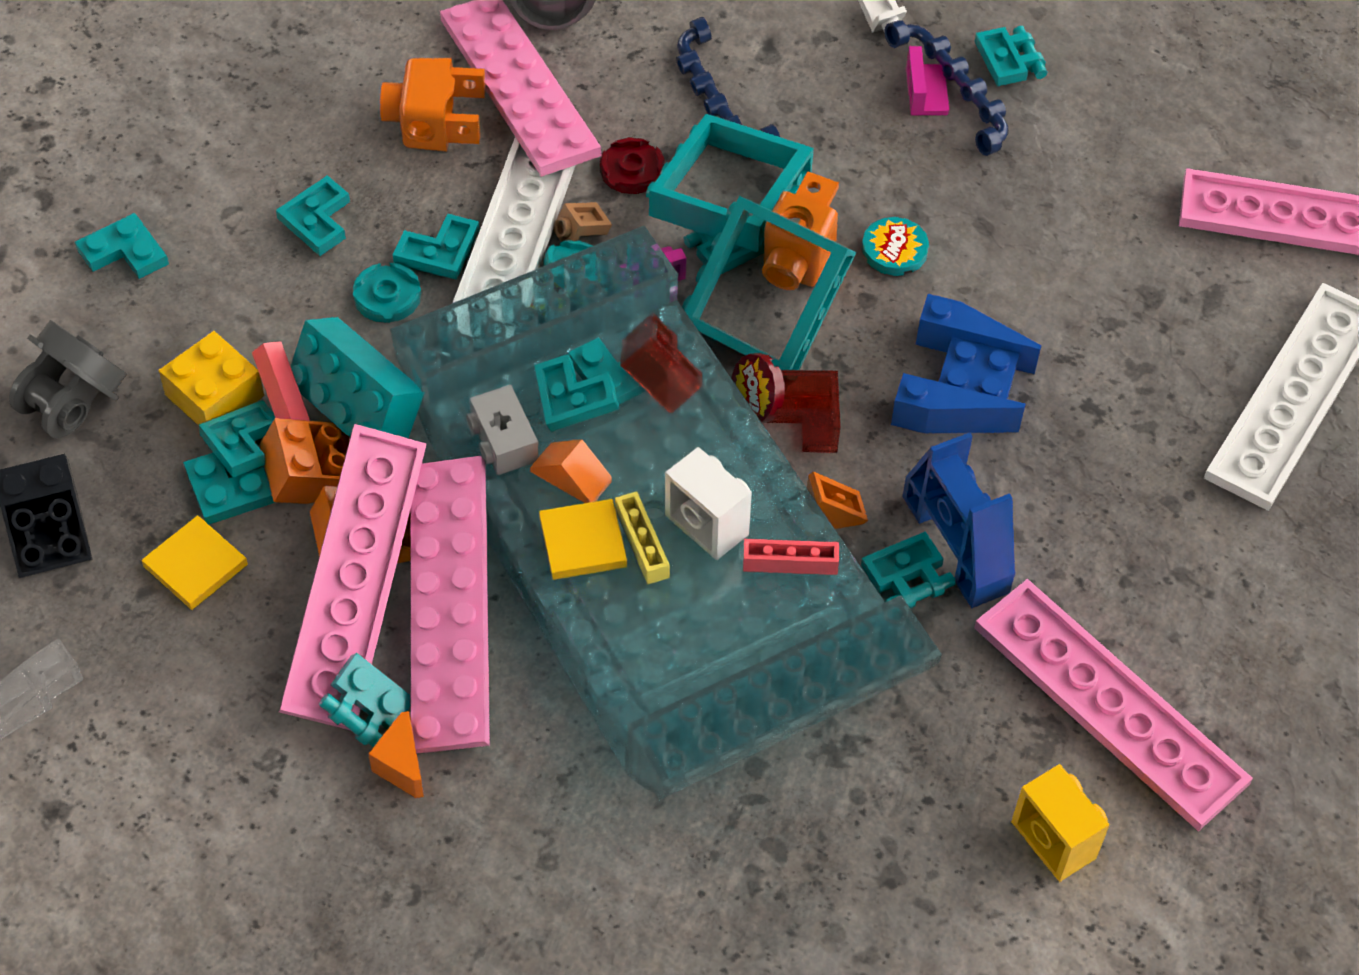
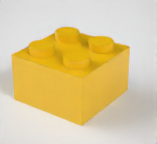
[159,331,265,426]
[1011,764,1110,882]

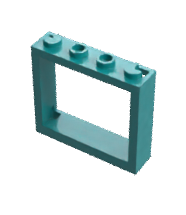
[646,114,814,252]
[679,196,857,378]

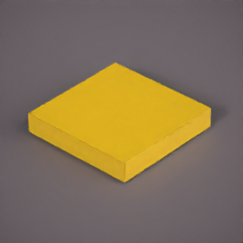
[539,499,627,580]
[141,515,248,610]

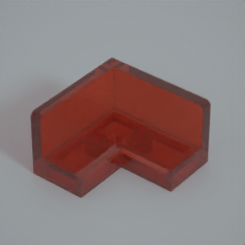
[620,312,702,413]
[767,370,841,453]

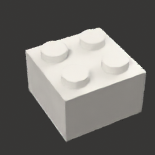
[665,447,752,560]

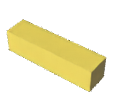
[615,491,670,585]

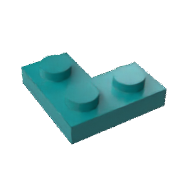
[276,175,350,256]
[75,213,169,279]
[392,213,480,280]
[568,337,667,405]
[534,354,619,432]
[199,400,275,478]
[183,452,276,525]

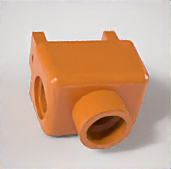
[380,58,486,152]
[762,171,839,290]

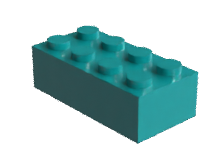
[290,317,425,438]

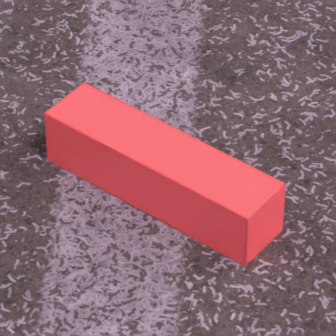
[252,341,310,421]
[743,539,839,575]

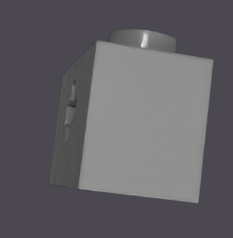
[466,384,538,475]

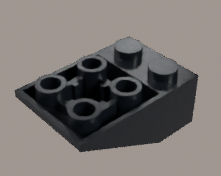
[0,453,93,579]

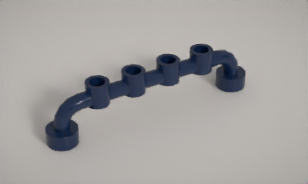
[676,17,780,137]
[884,20,1009,156]

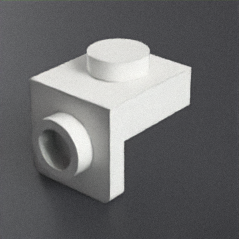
[858,0,907,33]

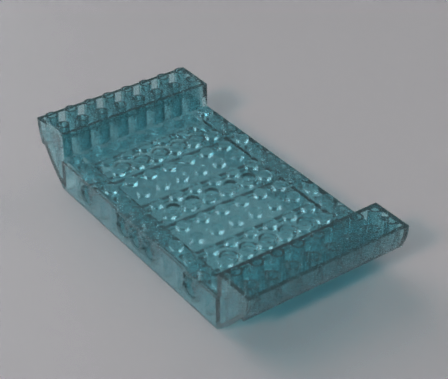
[390,225,942,800]

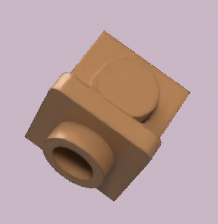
[553,202,612,242]

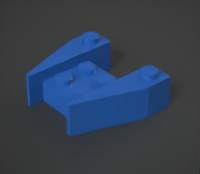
[891,294,1042,434]
[902,432,1015,609]

